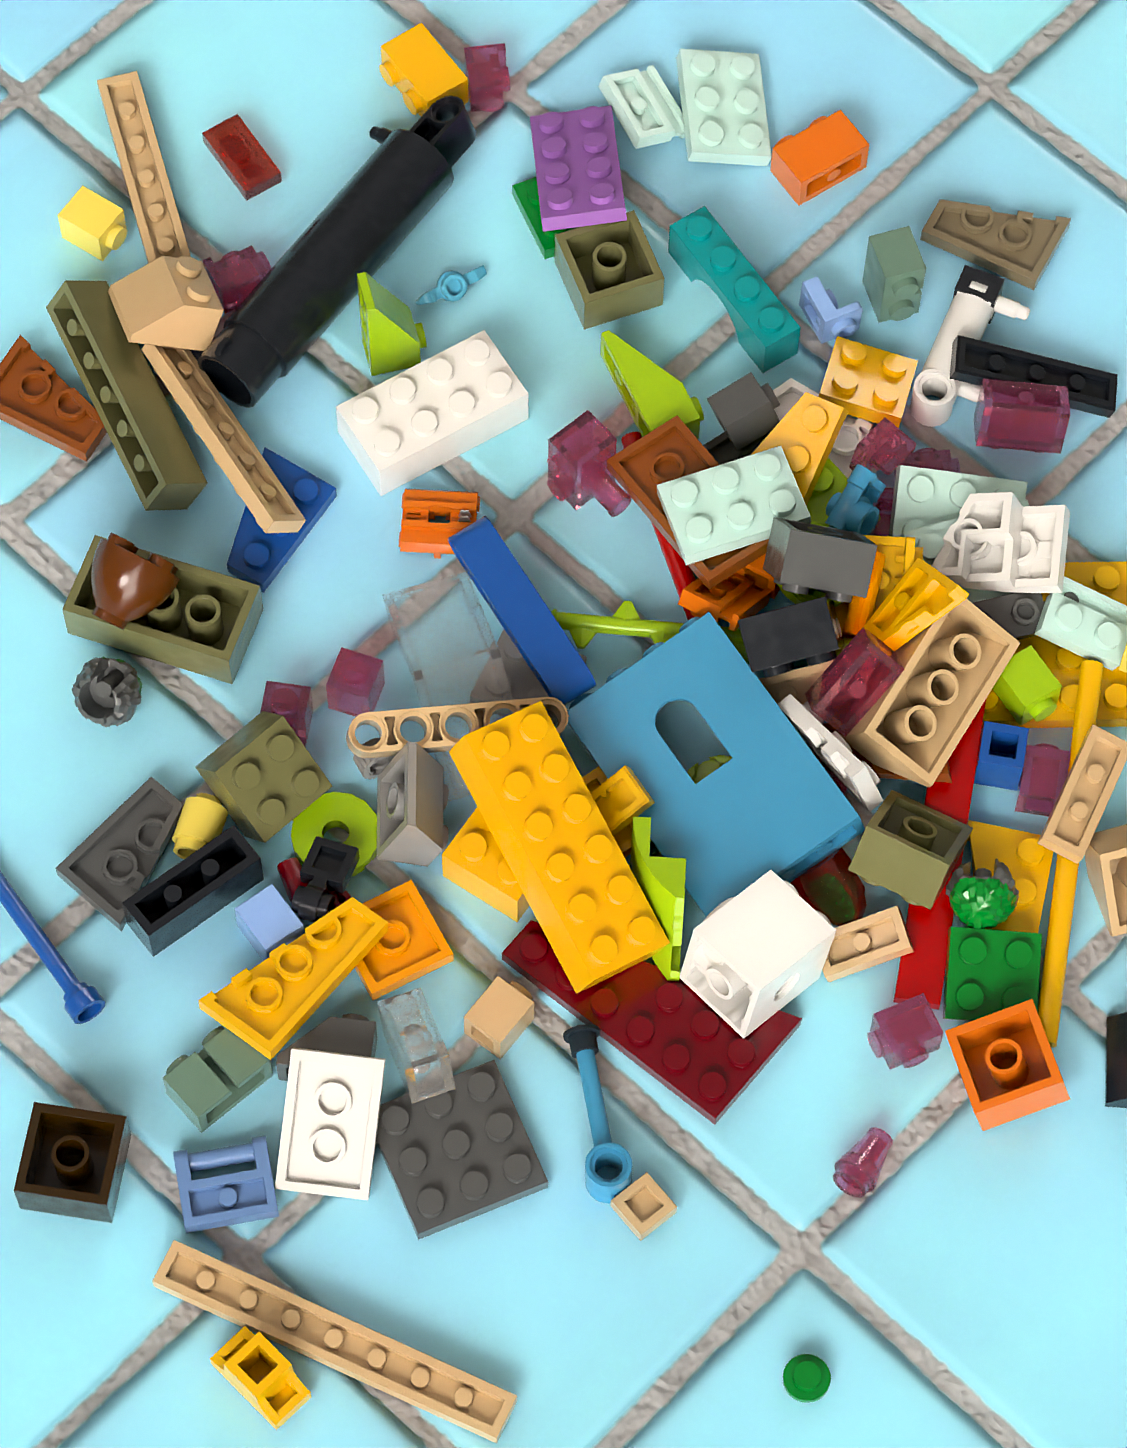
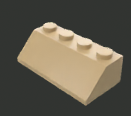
[841,598,1020,787]

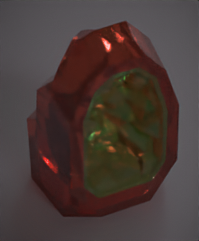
[799,847,867,926]

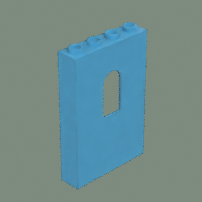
[567,612,865,918]

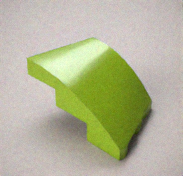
[630,816,686,981]

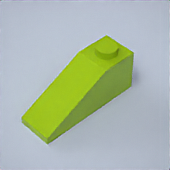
[357,272,427,376]
[600,330,704,439]

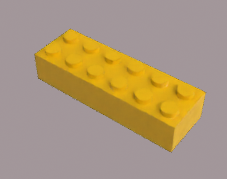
[449,701,670,994]

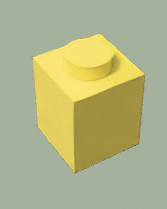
[58,185,127,261]

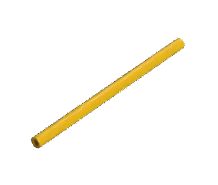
[1038,660,1103,1048]

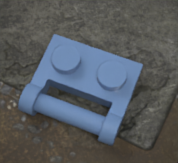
[173,1135,279,1233]

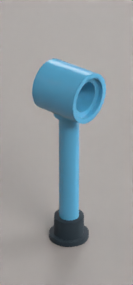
[563,1024,632,1203]

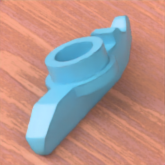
[415,265,487,305]

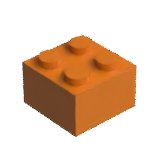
[945,999,1070,1131]

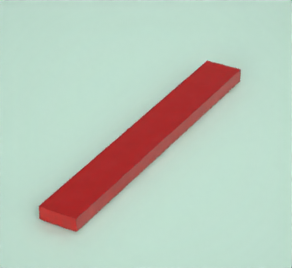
[894,700,986,1010]

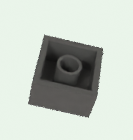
[763,517,878,603]

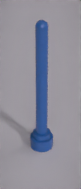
[0,871,105,1024]

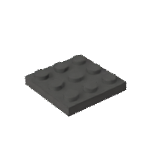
[376,1060,548,1240]

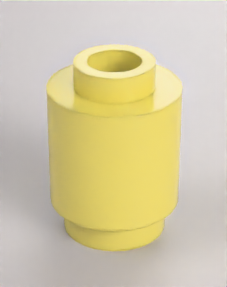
[172,793,228,859]

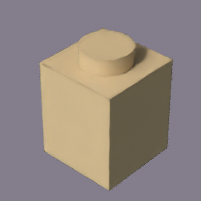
[464,976,534,1060]

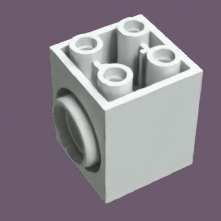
[679,870,837,1038]

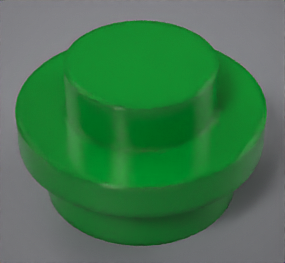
[783,1354,831,1403]

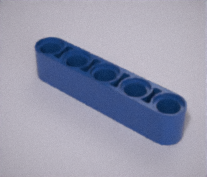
[447,516,596,705]

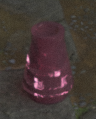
[833,1127,893,1198]

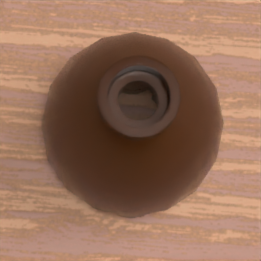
[91,532,180,630]

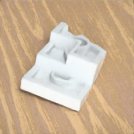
[931,492,1070,593]

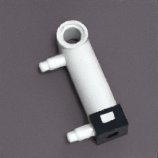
[910,265,1030,427]

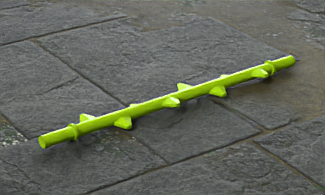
[551,601,894,664]

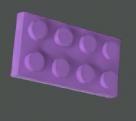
[530,105,627,232]

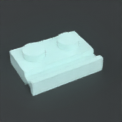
[599,65,685,149]
[1034,576,1127,671]

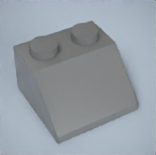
[377,742,449,867]

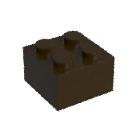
[14,1102,131,1223]

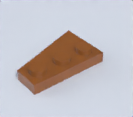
[0,335,107,462]

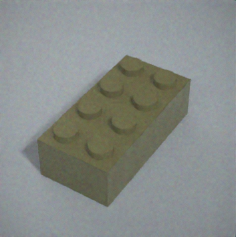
[62,535,263,684]

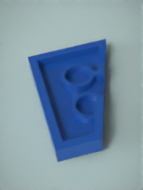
[227,447,337,593]

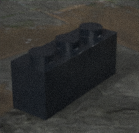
[122,825,264,957]

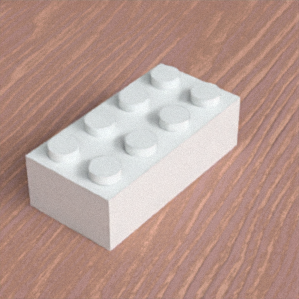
[336,330,529,496]

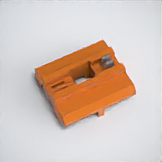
[398,489,480,559]

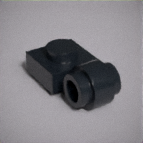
[291,836,359,922]

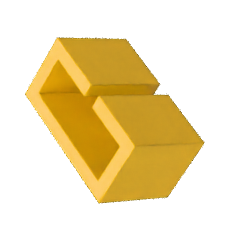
[379,23,469,117]

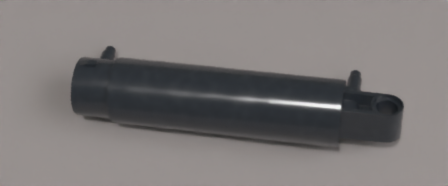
[190,96,476,408]

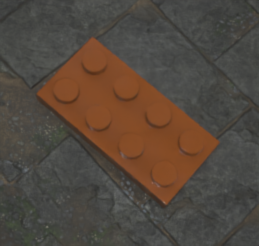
[606,415,769,590]

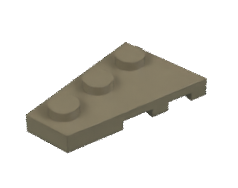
[920,199,1071,290]

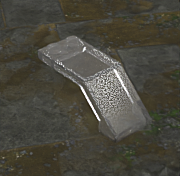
[382,572,513,802]

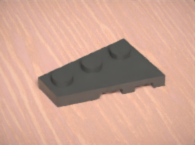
[56,777,184,931]

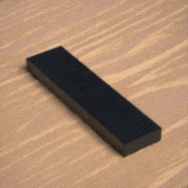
[950,335,1118,418]

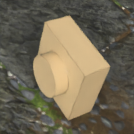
[611,1172,677,1241]

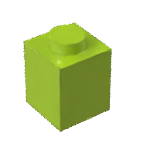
[992,645,1062,726]

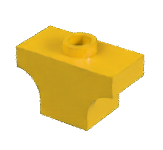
[210,1326,311,1430]

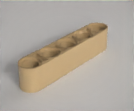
[346,697,569,758]

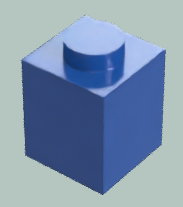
[974,721,1029,791]

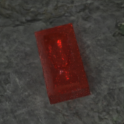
[202,114,282,201]

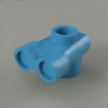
[825,464,886,535]

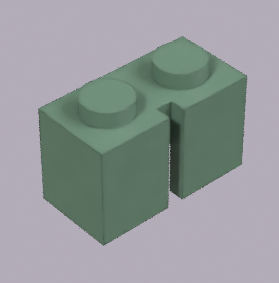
[862,226,926,323]
[163,1026,273,1133]

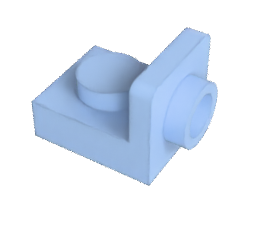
[799,276,863,344]

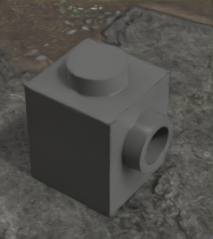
[707,372,780,451]

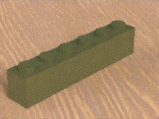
[46,280,208,511]

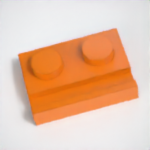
[678,573,773,631]

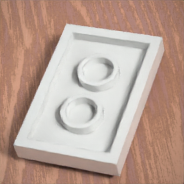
[275,1047,386,1200]

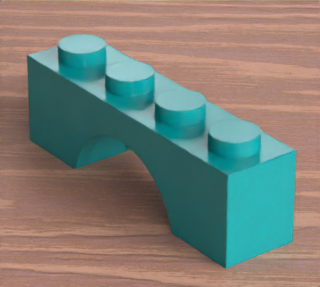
[668,206,801,373]

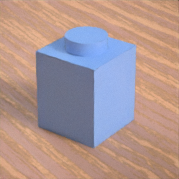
[234,884,304,961]

